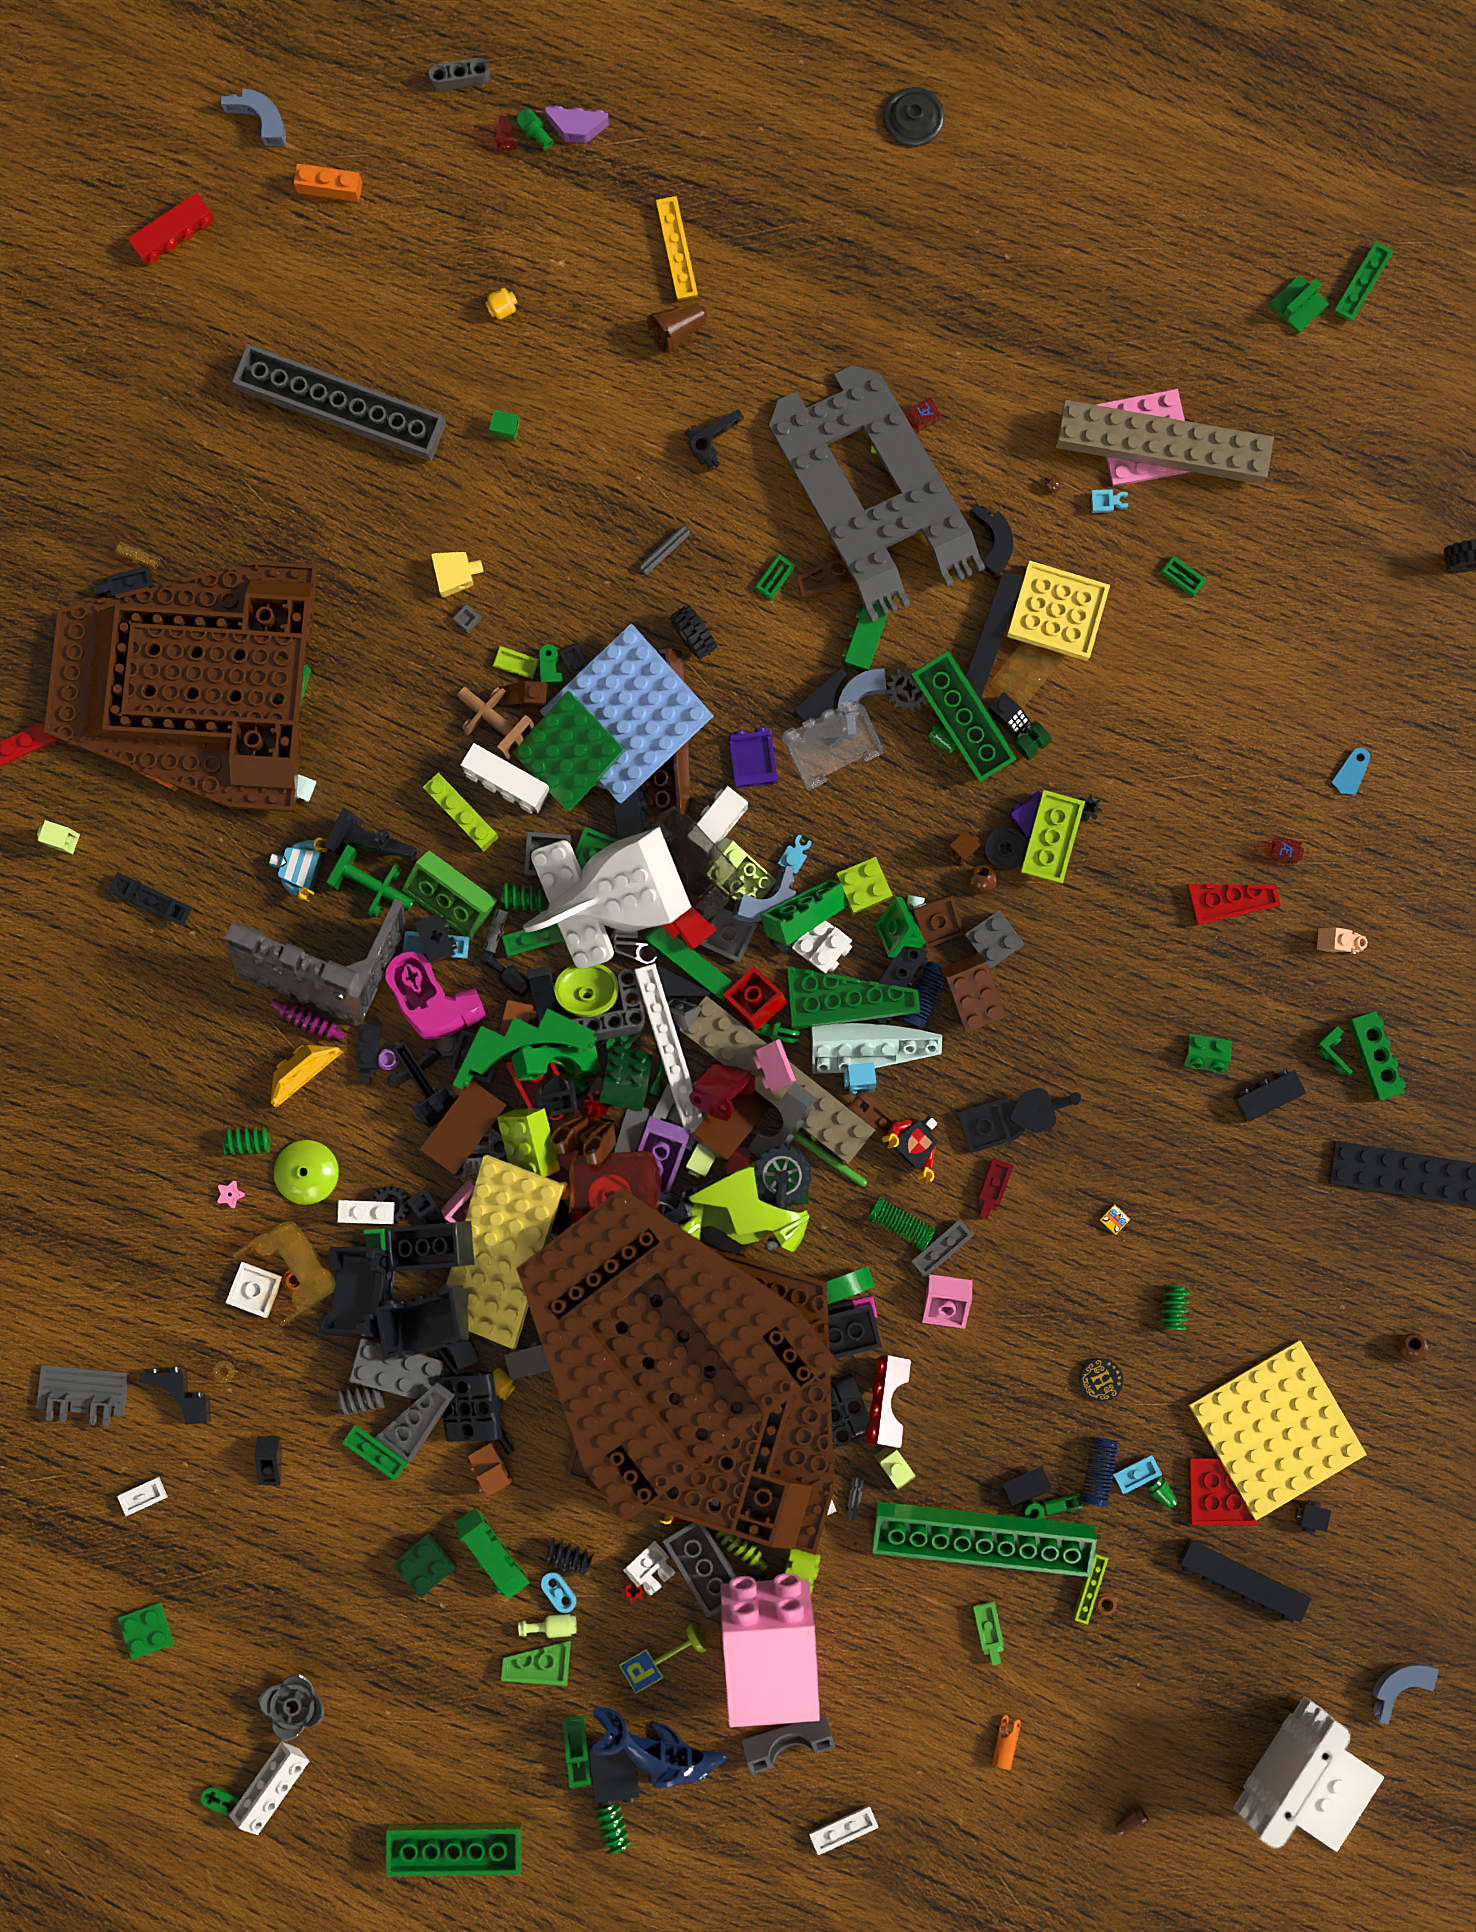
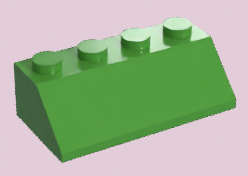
[402,850,497,940]

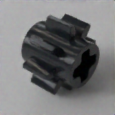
[1079,795,1102,822]

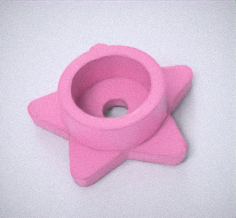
[217,1180,245,1209]

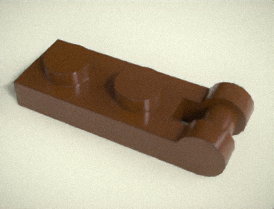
[846,1090,897,1137]

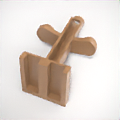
[457,687,535,761]

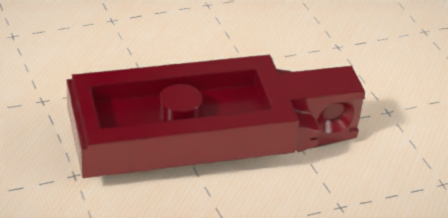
[978,1158,1013,1220]

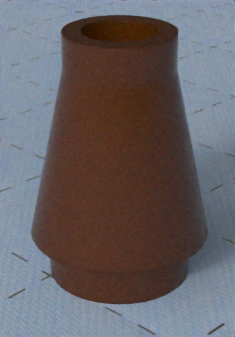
[1115,1807,1150,1837]

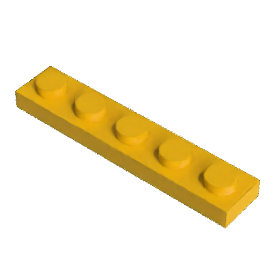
[656,196,698,302]

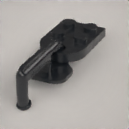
[958,1088,1082,1153]

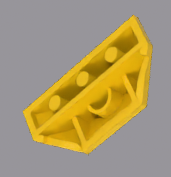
[271,1045,343,1107]

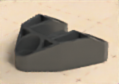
[604,925,657,965]
[447,1127,506,1179]

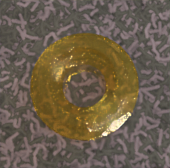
[213,1361,235,1383]

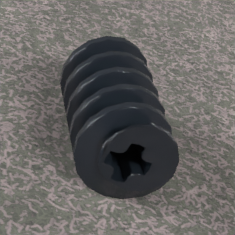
[546,1537,595,1578]

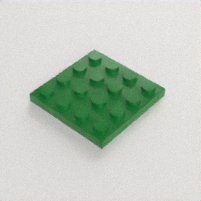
[512,691,626,812]

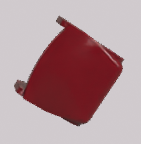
[689,1064,755,1121]

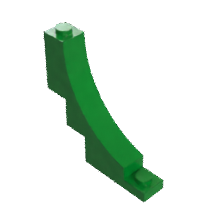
[453,1009,597,1090]

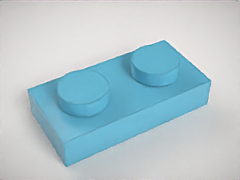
[1113,1454,1162,1494]

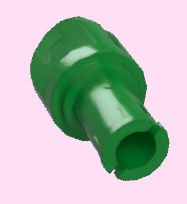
[517,109,554,150]
[752,1022,800,1043]

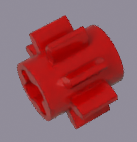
[582,1091,609,1117]
[620,1578,646,1604]

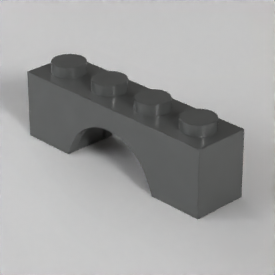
[747,1082,816,1161]
[742,1714,836,1775]

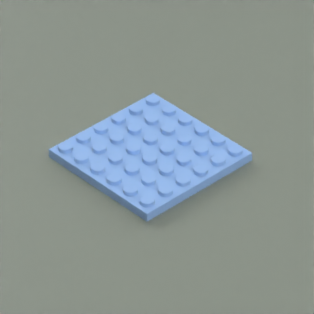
[540,624,714,803]

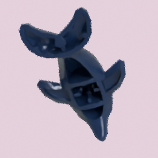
[592,1707,727,1789]

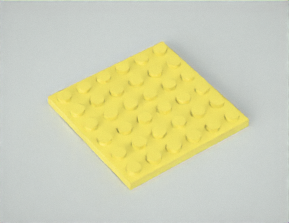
[1188,1340,1367,1521]

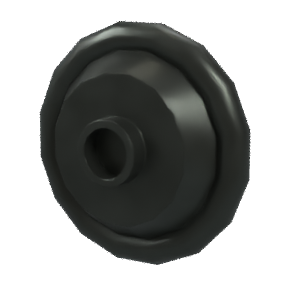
[883,87,945,147]

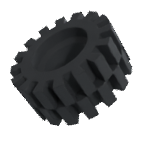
[371,1186,411,1225]

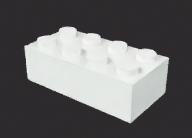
[461,743,550,814]

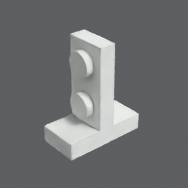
[338,1200,395,1224]

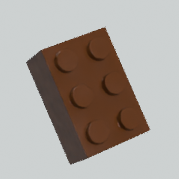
[940,953,1006,1033]

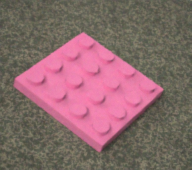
[1097,389,1189,487]

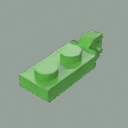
[972,1601,1004,1665]

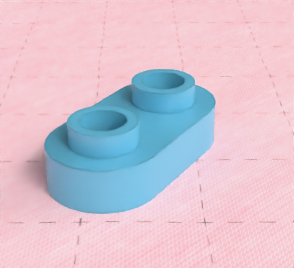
[541,1572,577,1613]

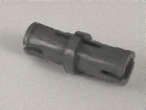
[482,908,509,953]

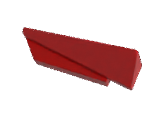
[661,906,716,951]

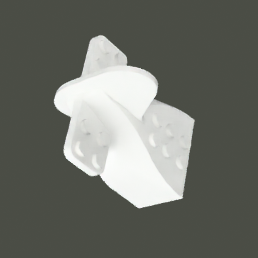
[523,827,691,969]

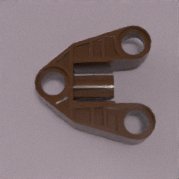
[551,1116,617,1165]

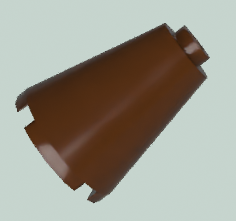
[647,304,707,353]

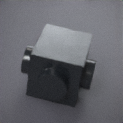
[1295,1500,1331,1533]

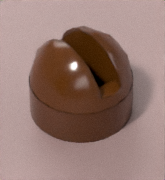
[1043,475,1062,494]

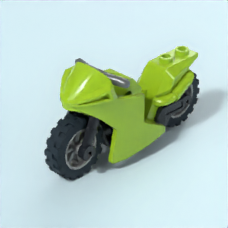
[641,1146,812,1252]

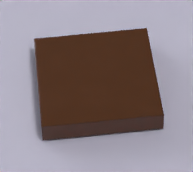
[912,894,965,949]

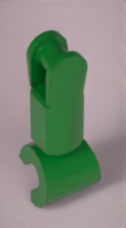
[1022,1493,1083,1519]

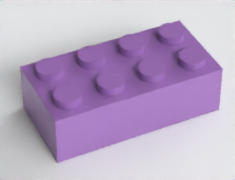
[627,1116,691,1213]

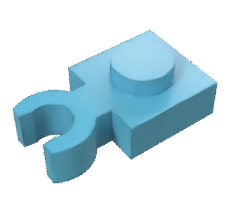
[1091,490,1128,513]
[778,835,811,875]

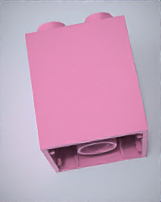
[721,1573,820,1727]

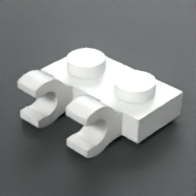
[623,1541,675,1596]

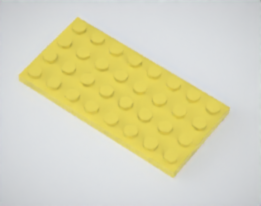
[446,1155,564,1349]

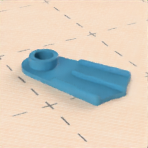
[1332,748,1370,795]

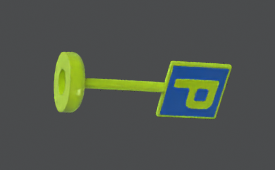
[619,1623,709,1694]

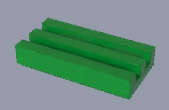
[754,554,796,601]
[1160,555,1207,598]

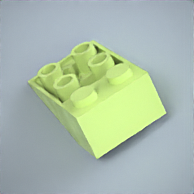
[697,837,776,902]

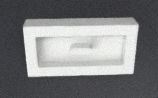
[117,1477,168,1516]

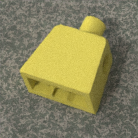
[432,552,484,598]

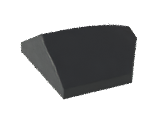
[536,1074,578,1117]

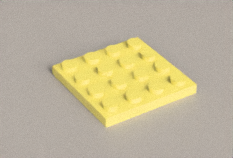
[1007,561,1110,661]

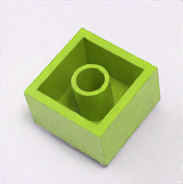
[836,857,893,915]

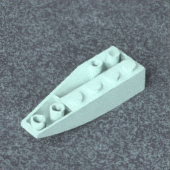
[811,1023,942,1074]

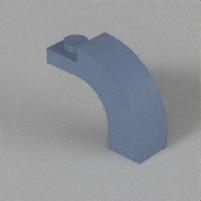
[221,89,286,146]
[837,668,886,738]
[731,866,796,922]
[1372,1662,1439,1725]

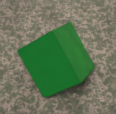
[489,410,520,441]
[363,1228,388,1250]

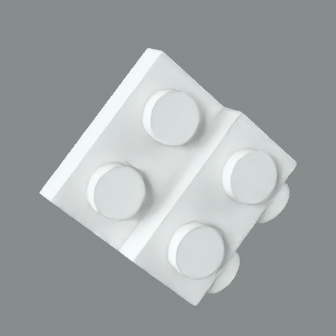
[792,921,852,974]

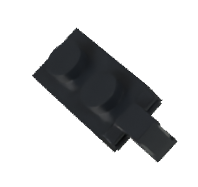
[93,566,154,598]
[356,1024,381,1084]

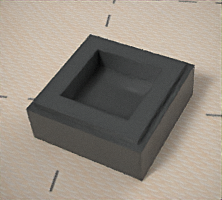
[452,603,482,634]

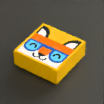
[1099,1204,1130,1235]

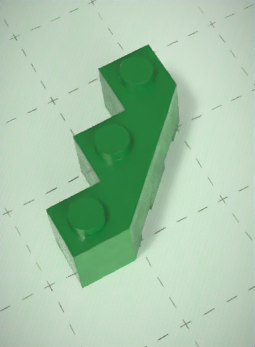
[454,1507,530,1599]

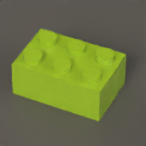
[497,1108,560,1177]

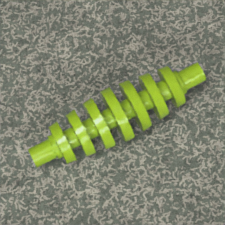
[709,1528,768,1571]

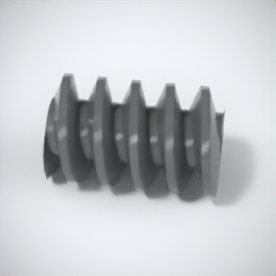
[337,1386,384,1417]

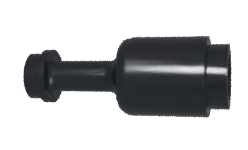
[480,951,531,997]

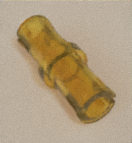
[115,541,160,570]

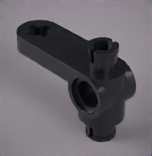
[684,409,744,471]

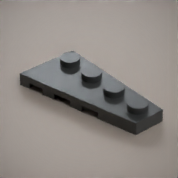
[375,1383,455,1463]

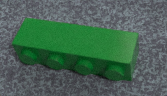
[842,596,894,672]

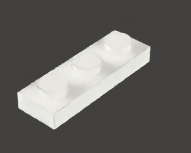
[809,1805,879,1855]

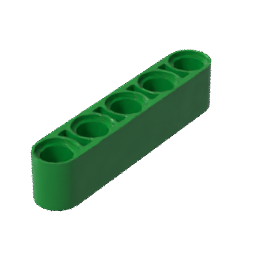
[643,925,735,1003]

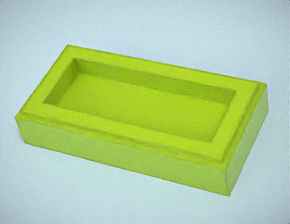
[493,646,540,680]

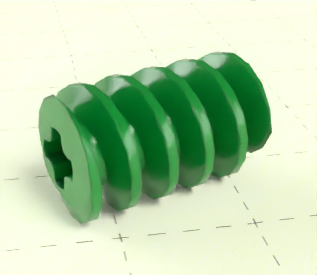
[501,882,546,913]
[224,1126,271,1155]
[1159,1284,1191,1331]
[592,1804,631,1855]

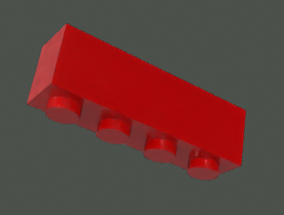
[128,192,215,266]

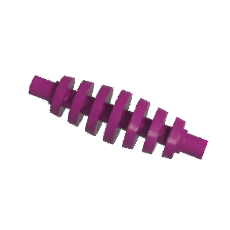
[270,999,346,1041]

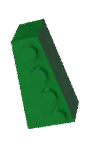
[760,879,848,946]

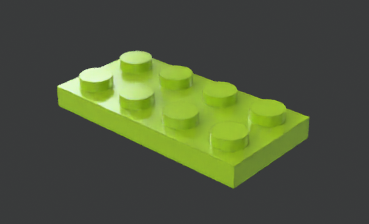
[1020,790,1085,884]

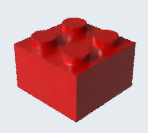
[723,966,787,1031]

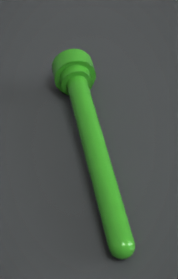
[781,1124,867,1187]

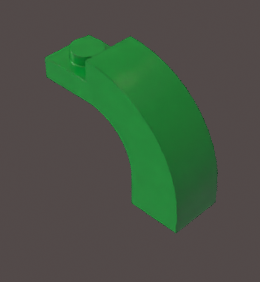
[826,1266,875,1304]

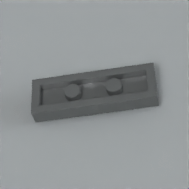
[911,1219,974,1278]

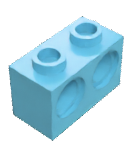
[843,1062,876,1095]

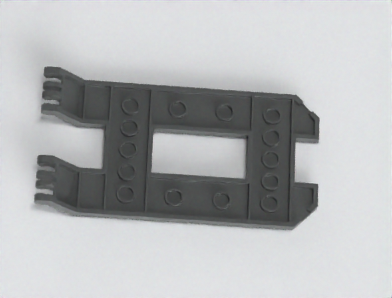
[769,365,985,623]

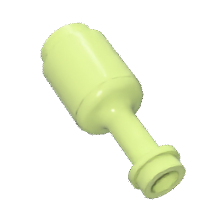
[518,1614,577,1638]

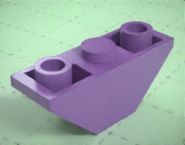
[546,106,609,143]

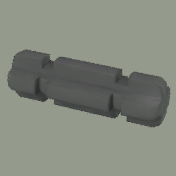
[846,1477,864,1521]

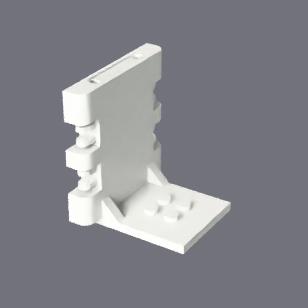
[1233,1696,1384,1852]

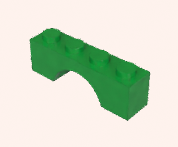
[512,1045,601,1081]

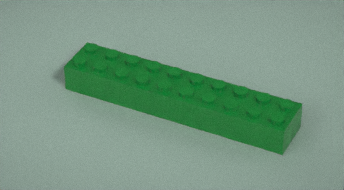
[872,1502,1097,1577]

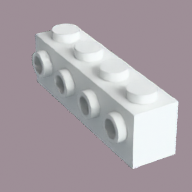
[229,1741,309,1835]

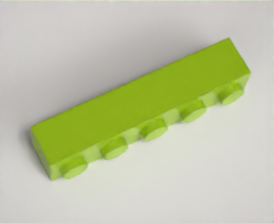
[1073,1553,1108,1625]

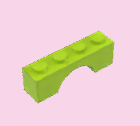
[423,772,499,852]

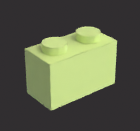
[37,820,80,854]
[686,1143,716,1179]

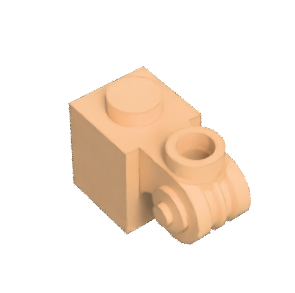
[1317,927,1367,954]

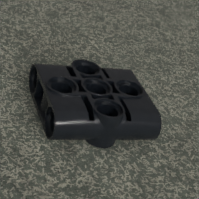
[437,1371,502,1442]
[831,1373,870,1450]

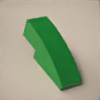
[562,1715,593,1789]

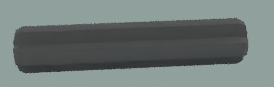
[639,525,690,574]

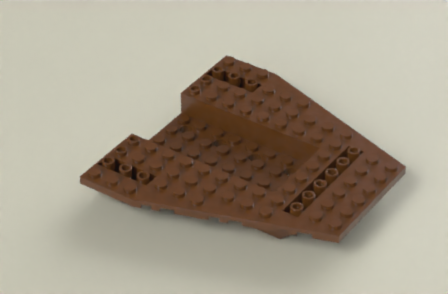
[44,561,318,812]
[516,1187,837,1524]
[565,1246,834,1555]

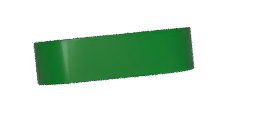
[201,1785,241,1817]

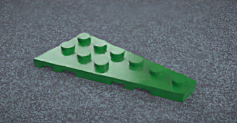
[787,966,920,1029]

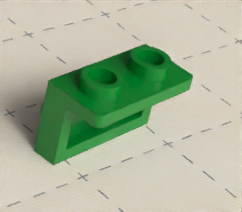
[1184,1033,1232,1073]

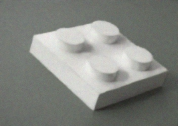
[226,1262,282,1318]

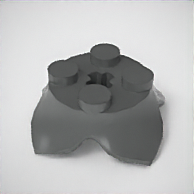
[258,1674,324,1742]

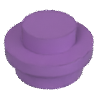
[378,1049,399,1070]

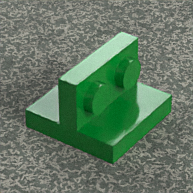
[1269,275,1329,334]
[875,896,925,957]

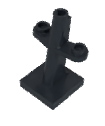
[324,808,418,860]
[387,1040,459,1128]

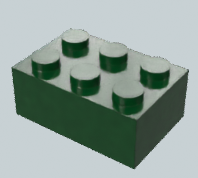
[599,1046,652,1111]

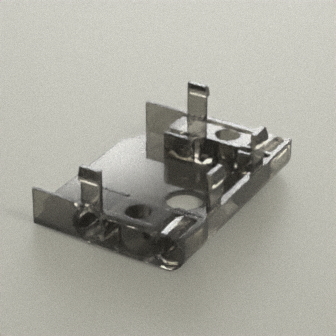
[646,806,744,922]

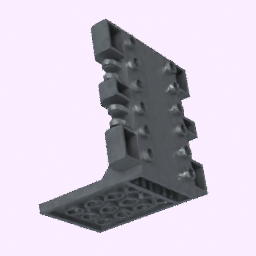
[225,899,406,1025]

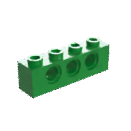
[1347,1011,1405,1102]

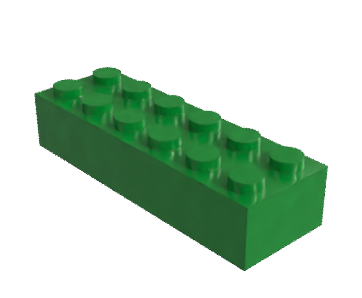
[912,649,1016,782]
[386,1823,522,1876]

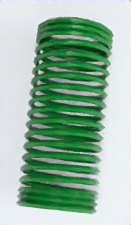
[866,1196,936,1251]

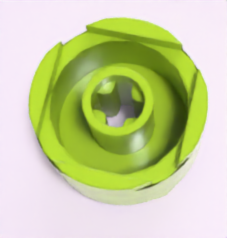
[784,1549,821,1594]

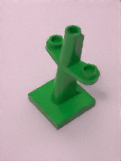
[327,845,415,918]

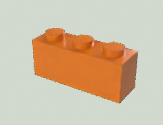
[294,163,362,202]

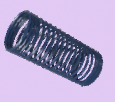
[900,961,946,1030]
[1081,1436,1119,1507]

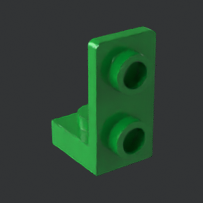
[1315,1026,1353,1076]

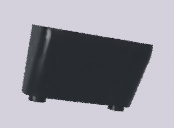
[318,1247,396,1340]

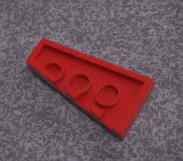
[1187,884,1281,926]

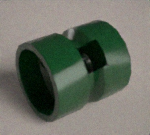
[1012,721,1052,761]

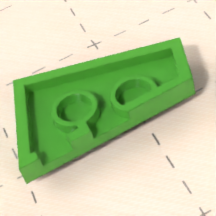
[501,1641,571,1686]

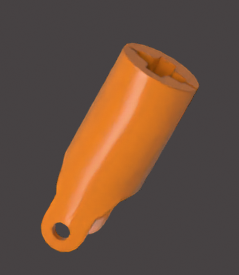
[992,1715,1021,1770]

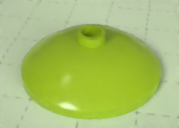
[554,964,619,1017]
[274,1140,339,1205]

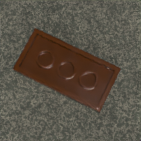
[420,1080,507,1175]
[691,1084,772,1163]

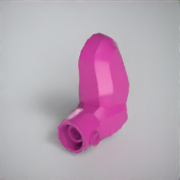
[385,951,487,1040]

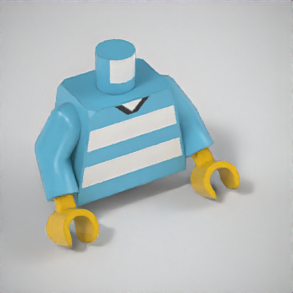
[269,838,327,903]

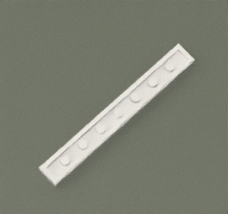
[634,964,703,1133]

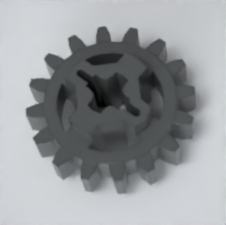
[886,666,928,713]

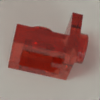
[495,115,518,151]

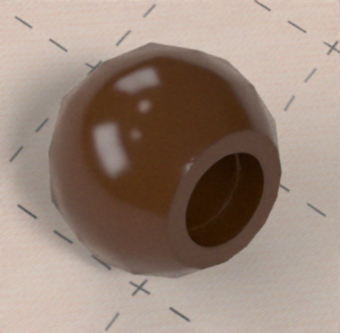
[968,865,997,895]
[1398,1333,1428,1363]

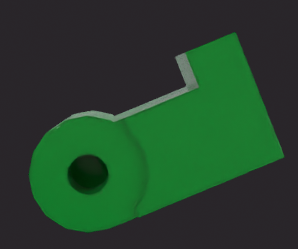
[539,644,563,687]

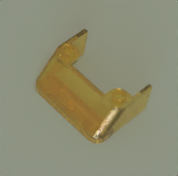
[233,1221,336,1326]

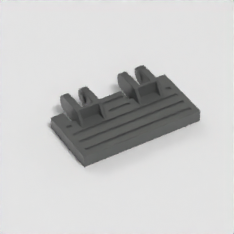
[36,1365,130,1427]

